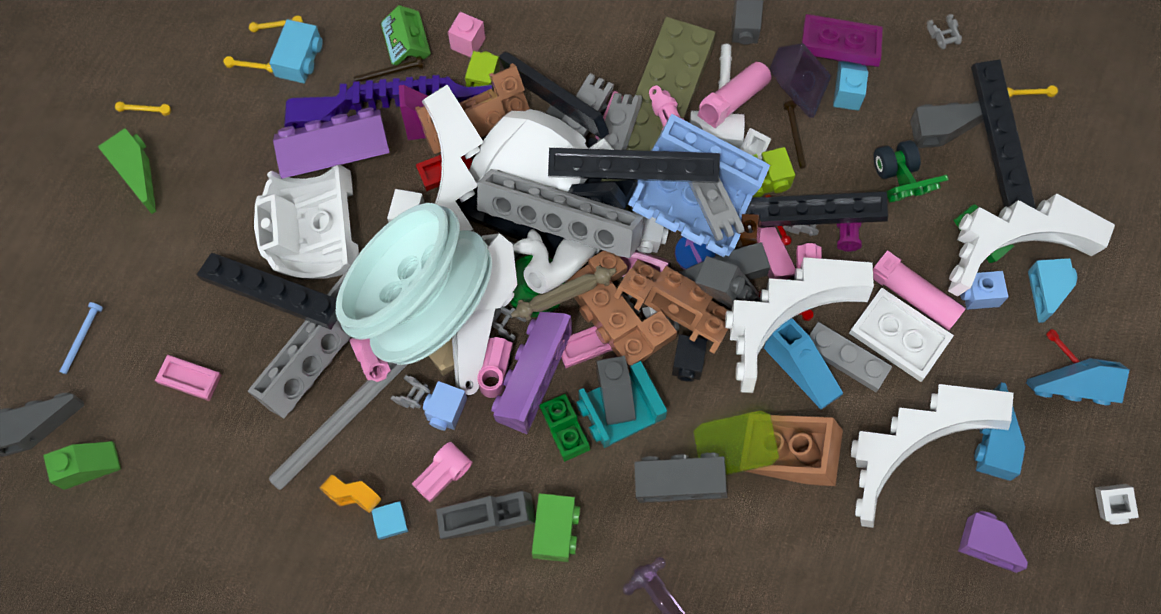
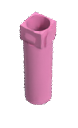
[697,62,771,128]
[873,250,966,331]

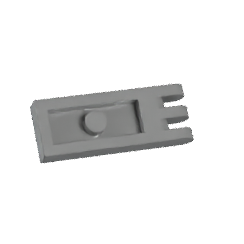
[562,73,614,138]
[598,93,642,150]
[688,178,744,241]

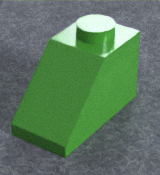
[43,442,121,490]

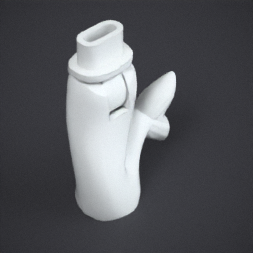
[513,229,601,294]

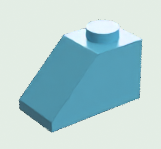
[833,61,868,111]
[1028,258,1077,323]

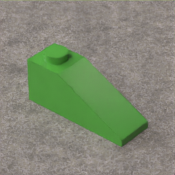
[98,128,156,214]

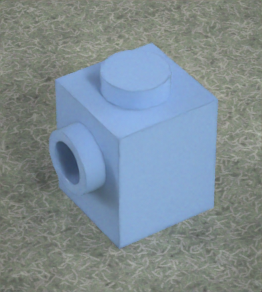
[960,271,1008,310]
[423,381,467,430]

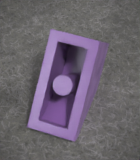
[958,511,1028,573]

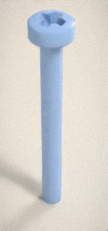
[59,302,103,374]

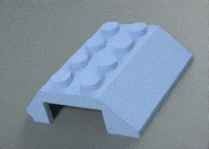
[628,114,770,257]

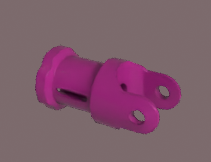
[837,223,862,252]

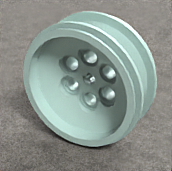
[336,203,492,365]

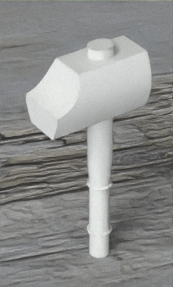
[689,44,744,149]

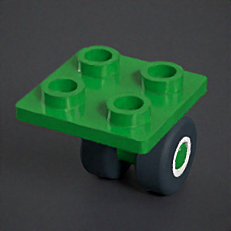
[874,140,949,203]

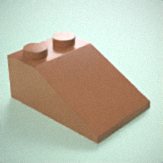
[740,414,843,486]

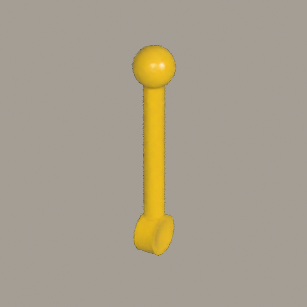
[249,16,303,32]
[223,56,273,73]
[1007,85,1058,98]
[115,101,171,116]

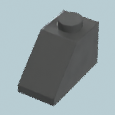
[732,0,763,45]
[596,356,636,426]

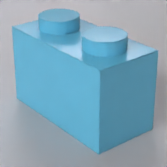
[269,19,323,83]

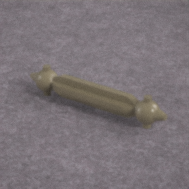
[511,265,617,321]

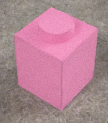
[448,12,486,57]

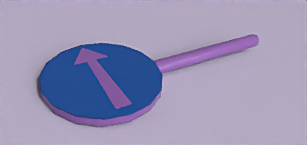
[675,237,715,270]

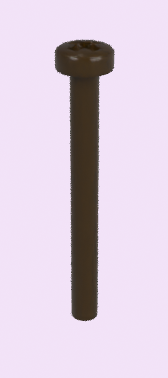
[354,56,424,82]
[783,101,806,169]

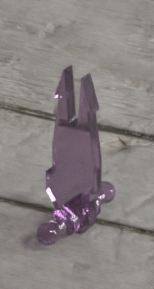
[623,557,685,614]

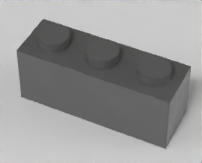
[635,453,728,503]

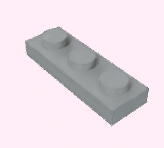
[809,322,892,392]

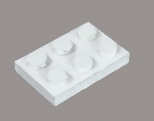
[849,288,954,382]

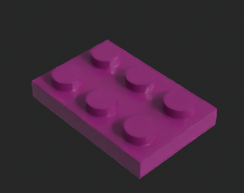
[800,14,883,67]

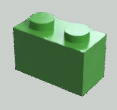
[532,493,580,562]

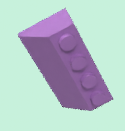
[273,108,390,179]
[492,312,572,434]

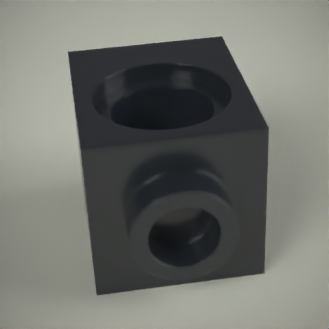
[672,334,707,382]

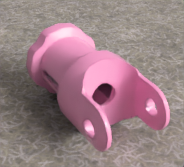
[649,86,684,130]

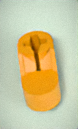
[320,474,381,513]

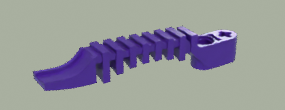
[285,75,492,129]

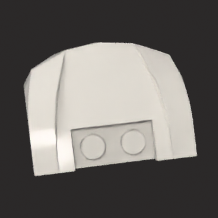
[469,109,588,192]
[254,165,359,279]

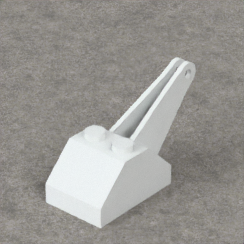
[452,233,517,395]

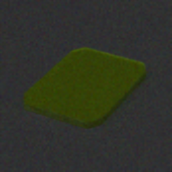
[694,411,779,475]

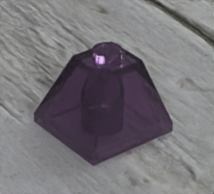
[769,43,831,118]

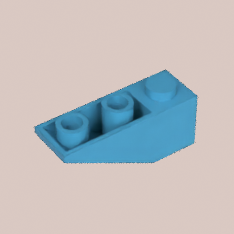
[764,318,843,410]
[1026,358,1130,405]
[974,382,1025,481]

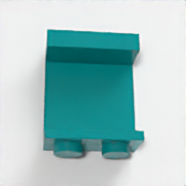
[576,361,667,448]

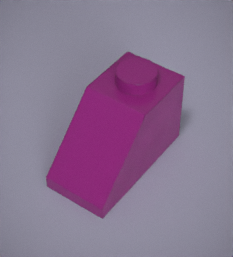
[399,85,428,140]

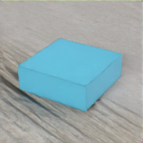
[372,501,408,540]

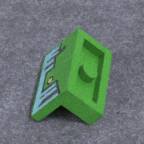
[381,5,431,65]

